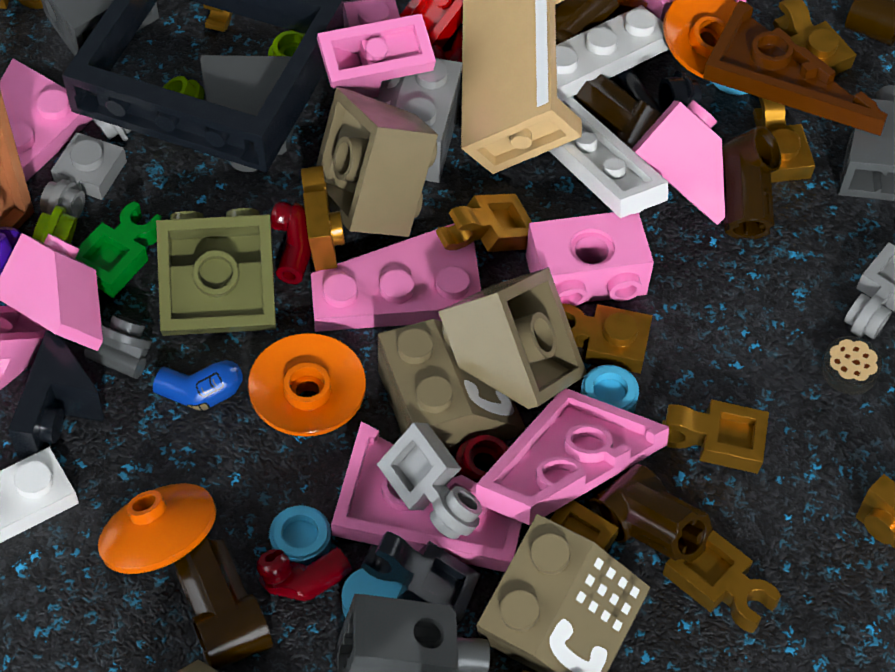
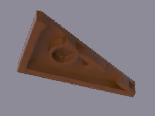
[703,0,888,136]

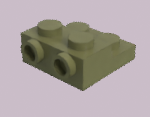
[156,208,277,336]

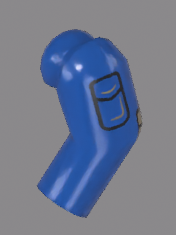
[153,360,243,411]

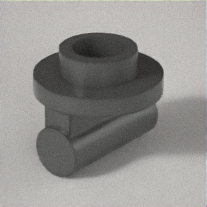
[84,314,152,379]

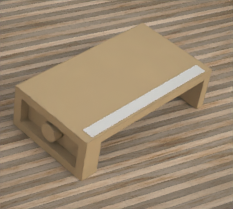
[461,0,582,174]

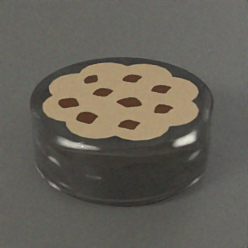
[821,336,882,395]

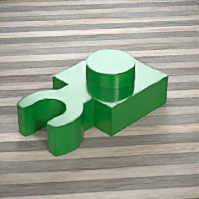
[76,201,163,298]

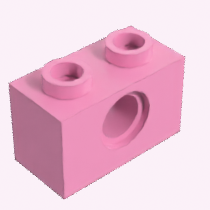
[526,212,654,307]

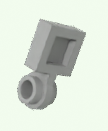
[40,132,127,219]
[844,242,895,340]
[377,422,482,539]

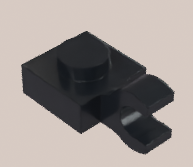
[361,531,481,625]

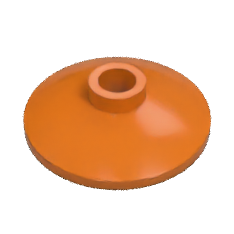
[663,0,738,78]
[248,333,366,436]
[98,483,217,574]

